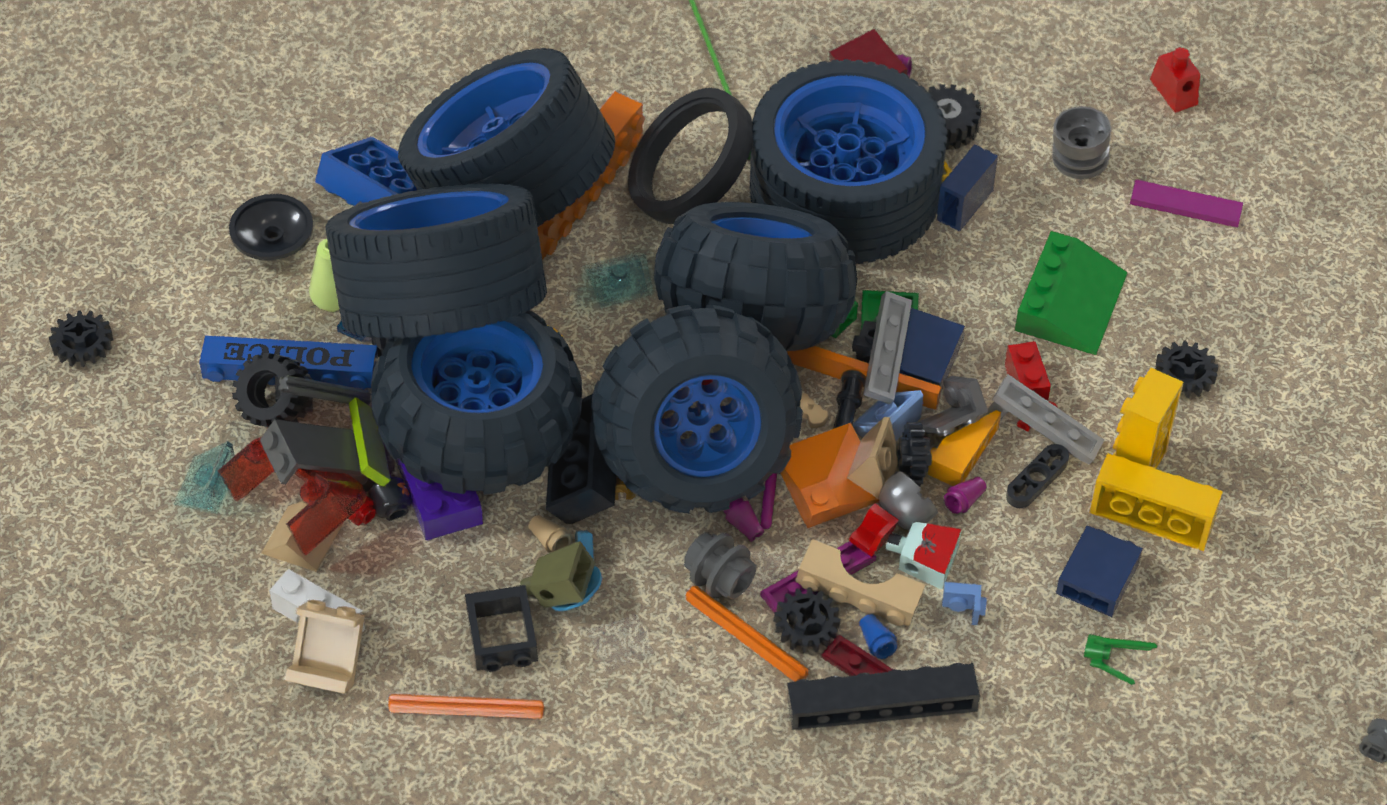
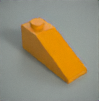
[928,410,1001,486]

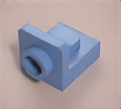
[942,582,987,625]

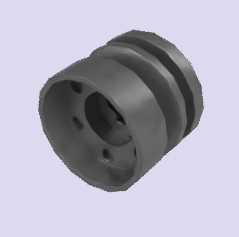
[1052,106,1111,180]

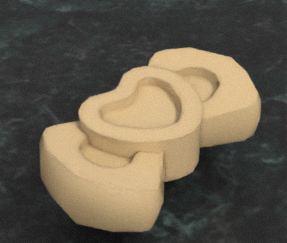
[800,393,829,428]

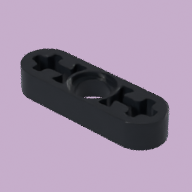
[1006,444,1069,508]

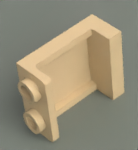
[285,600,365,694]

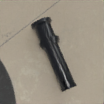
[833,370,866,429]

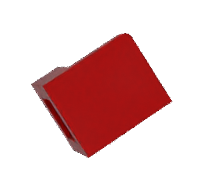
[848,503,899,557]

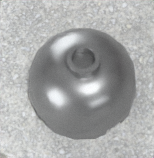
[879,471,938,530]

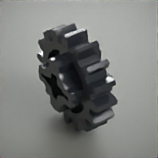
[49,310,114,367]
[1155,341,1219,398]
[896,423,932,487]
[773,587,841,653]

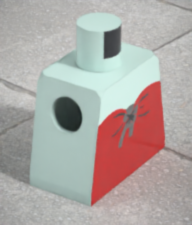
[886,522,962,589]

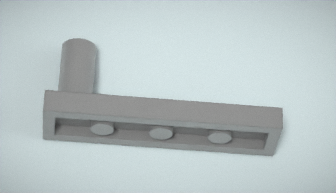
[863,291,912,404]
[987,374,1104,464]

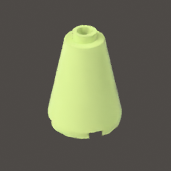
[309,239,339,312]

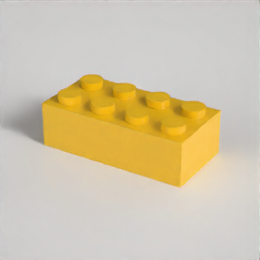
[1112,368,1184,469]
[1089,453,1223,551]

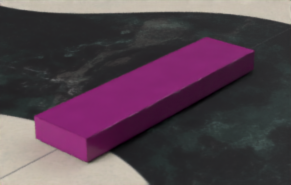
[1130,179,1244,228]
[760,542,877,612]

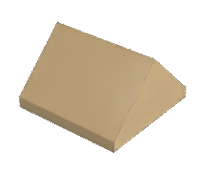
[847,417,898,499]
[262,498,342,572]

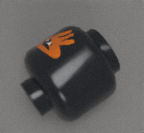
[368,476,412,521]

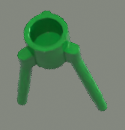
[1084,634,1158,685]

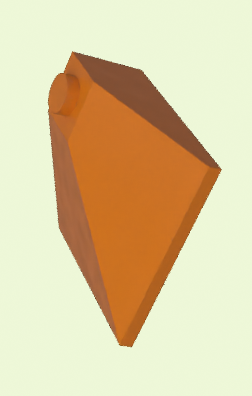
[780,423,880,528]

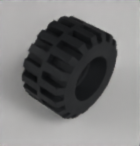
[232,353,312,427]

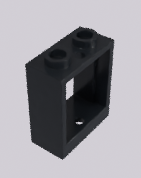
[465,585,538,672]

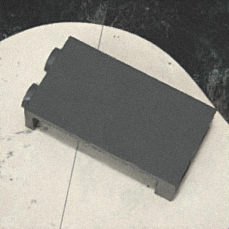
[260,419,374,493]

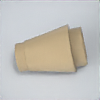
[528,515,571,553]

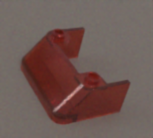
[218,437,367,556]

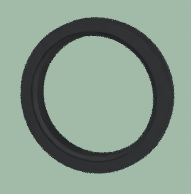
[628,88,754,224]

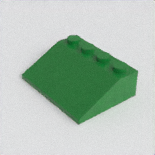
[1015,231,1128,355]

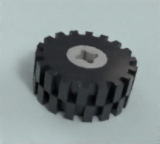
[928,84,982,150]

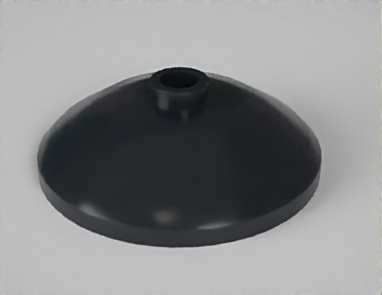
[229,194,313,261]

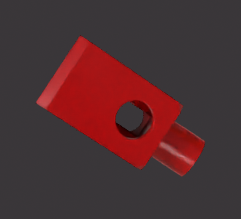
[1150,47,1200,113]

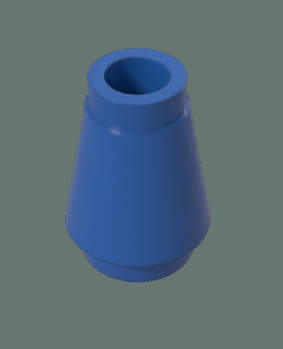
[859,614,898,659]

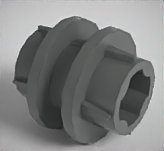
[683,533,757,599]

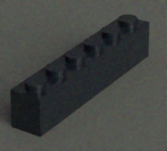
[787,663,980,730]

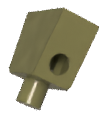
[520,541,595,608]

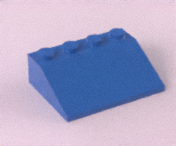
[315,137,417,206]

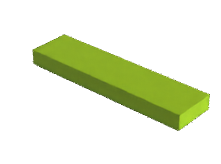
[349,397,391,487]

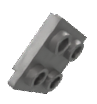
[917,376,989,436]

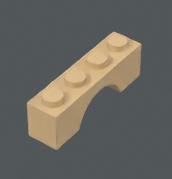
[795,539,926,626]

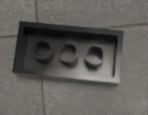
[546,394,616,524]

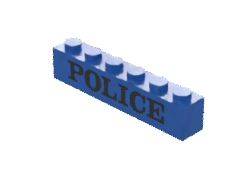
[199,335,379,389]

